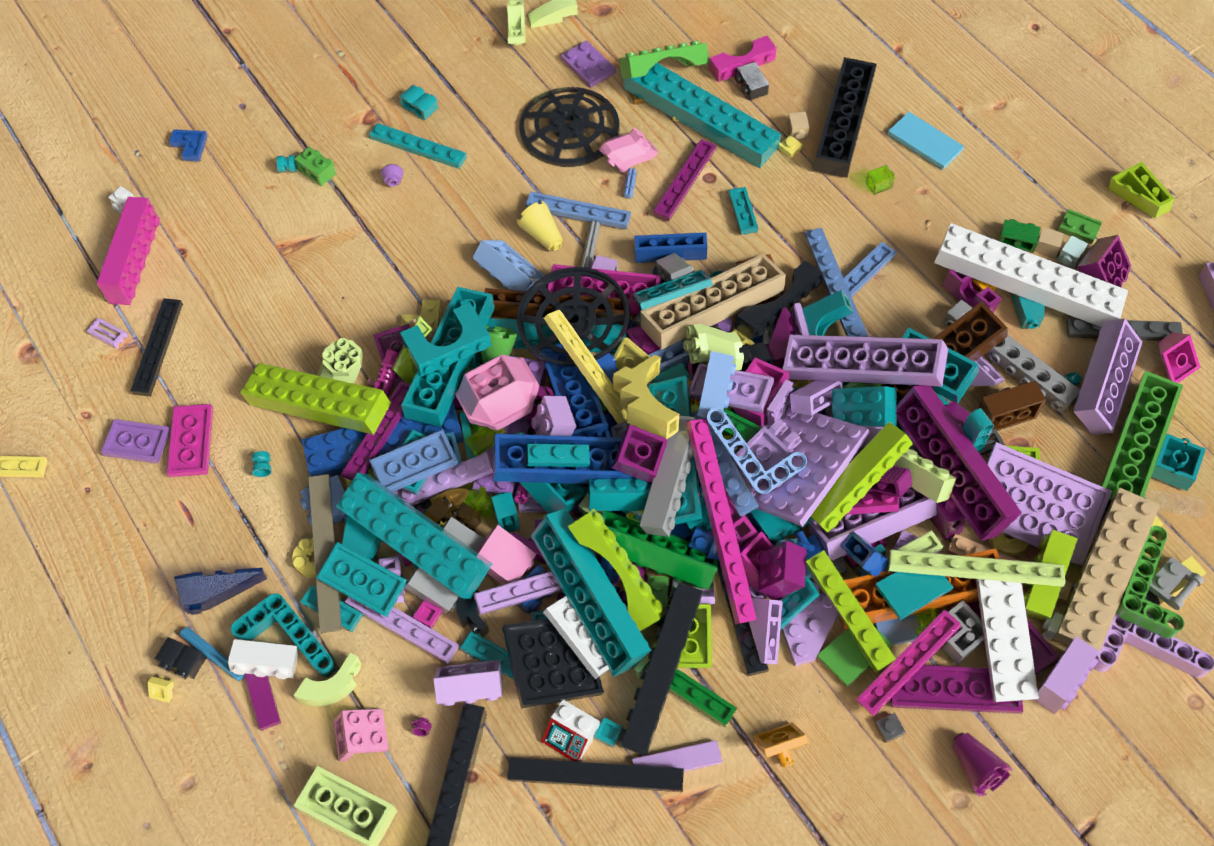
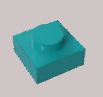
[594,718,623,748]

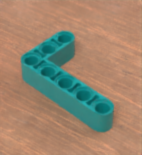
[962,408,994,454]
[231,593,335,677]

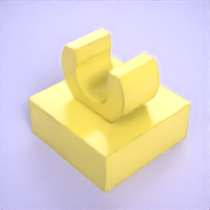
[148,675,174,703]

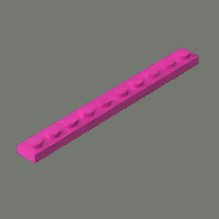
[686,419,757,624]

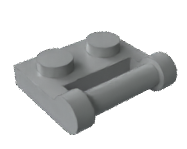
[1148,557,1204,610]

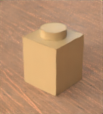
[787,112,809,140]
[1034,228,1065,258]

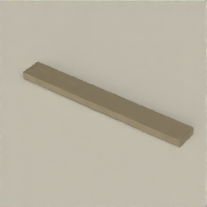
[308,474,342,634]

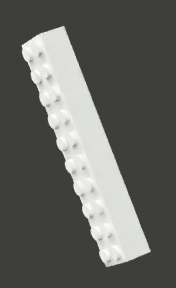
[934,223,1128,327]

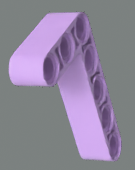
[1094,613,1214,678]

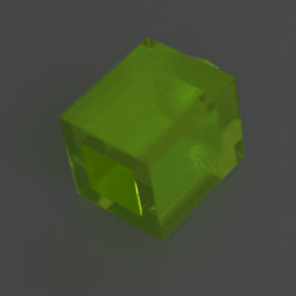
[866,165,895,195]

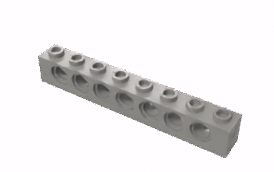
[944,300,1080,415]

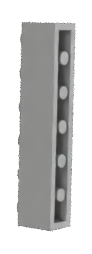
[640,416,697,537]

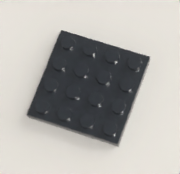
[502,619,604,709]

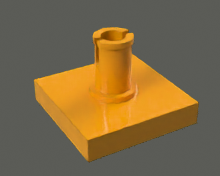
[753,722,808,767]

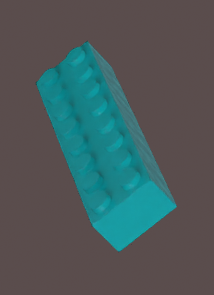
[401,286,494,427]
[336,472,493,599]
[531,508,651,677]

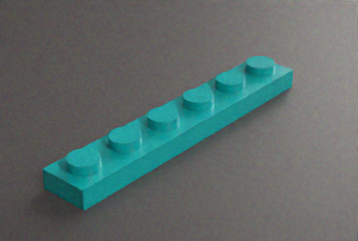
[369,123,467,169]

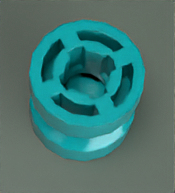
[277,155,298,173]
[251,451,272,477]

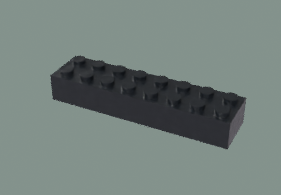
[814,57,877,178]

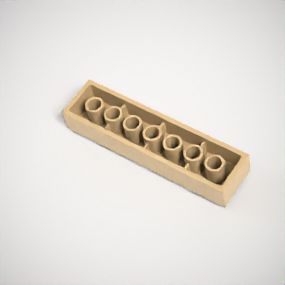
[640,254,786,350]
[1053,488,1160,652]

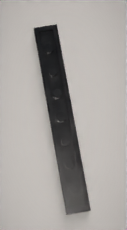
[508,757,684,792]

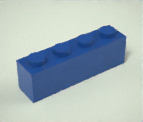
[634,232,708,263]

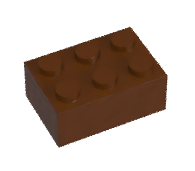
[977,381,1046,431]

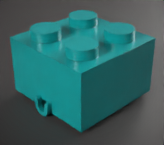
[1151,434,1206,491]

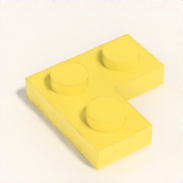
[401,299,441,329]

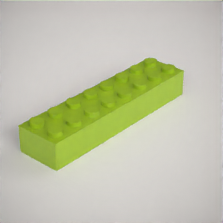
[240,363,391,435]

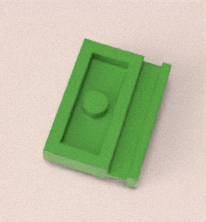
[1058,209,1102,244]

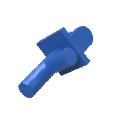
[796,531,824,561]

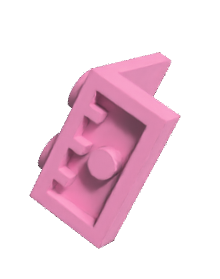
[333,709,388,761]

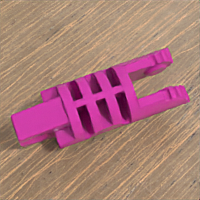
[374,350,398,398]

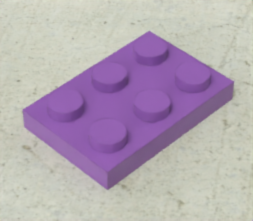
[561,40,616,88]
[101,419,171,464]

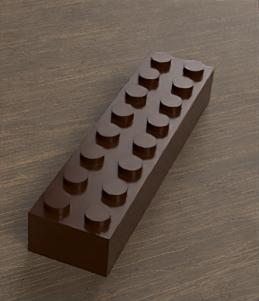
[882,301,1008,404]

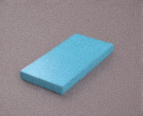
[888,112,964,170]

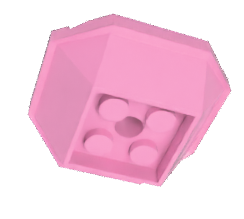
[455,354,539,431]

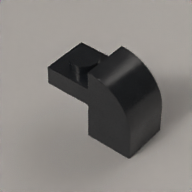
[456,590,489,637]

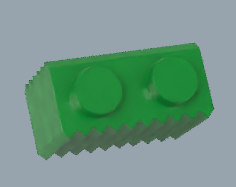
[999,219,1041,253]

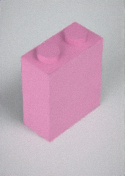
[476,525,536,585]

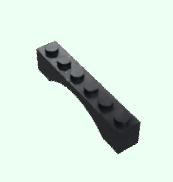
[735,261,822,340]

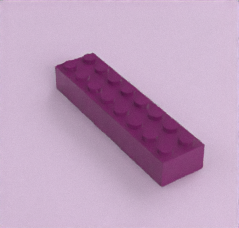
[897,385,1022,541]

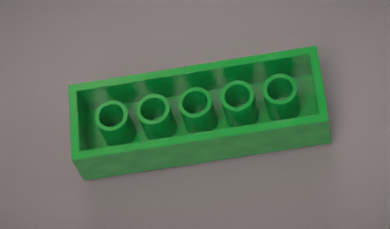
[602,511,718,590]

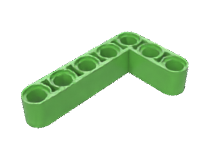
[1116,525,1184,638]

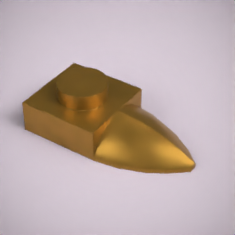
[430,488,470,510]

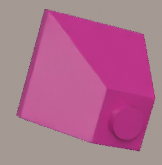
[1159,332,1201,383]

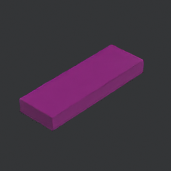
[244,673,282,731]

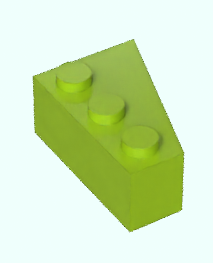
[1108,161,1175,219]

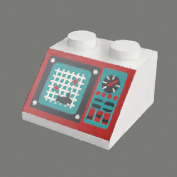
[541,700,600,762]

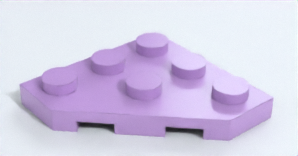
[782,593,839,666]

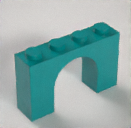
[802,290,856,337]
[400,303,492,377]
[746,508,808,545]

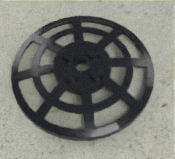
[519,87,620,167]
[517,267,629,367]

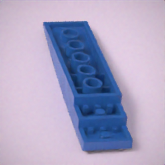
[540,344,611,438]

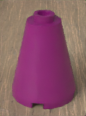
[952,732,1013,797]

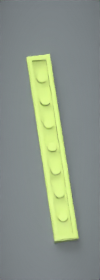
[889,550,1065,587]

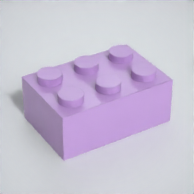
[1034,636,1099,714]
[434,660,503,706]

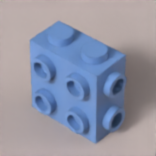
[300,475,347,526]

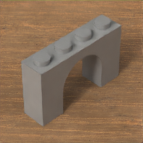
[405,517,485,614]

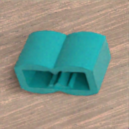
[399,85,438,120]

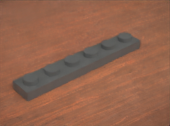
[1066,318,1183,341]

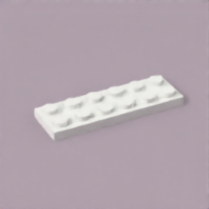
[976,579,1039,702]

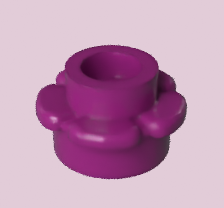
[411,717,432,737]

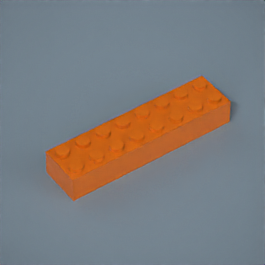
[840,549,1000,630]

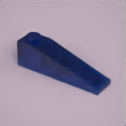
[174,568,267,615]

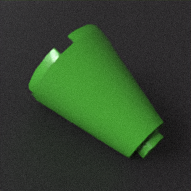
[481,326,518,364]

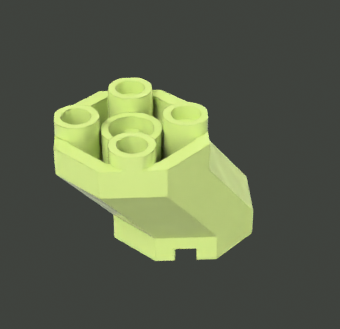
[683,324,744,370]
[317,338,363,384]

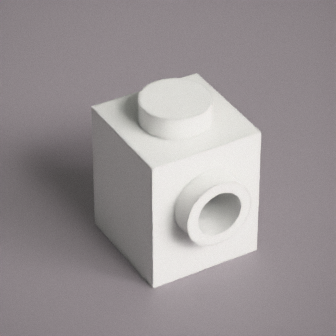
[108,186,134,214]

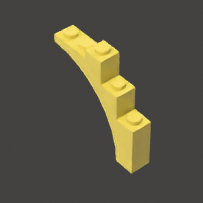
[613,355,679,439]

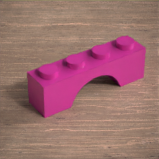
[709,35,777,82]

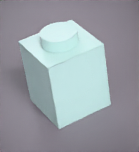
[1057,236,1088,269]

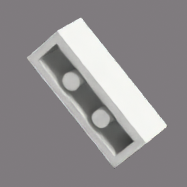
[228,639,298,679]

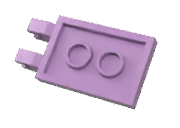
[734,419,802,494]

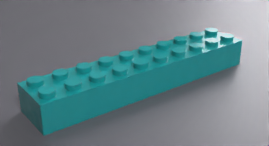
[624,63,781,168]

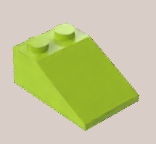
[669,602,712,668]

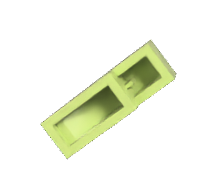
[528,0,578,28]

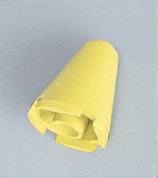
[517,201,563,251]

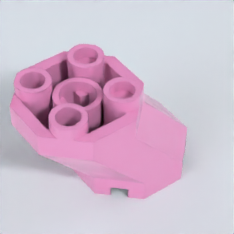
[599,127,658,173]

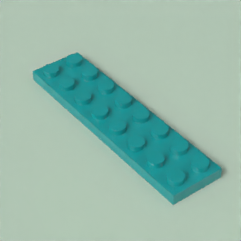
[649,375,702,525]

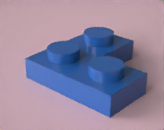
[169,129,208,161]

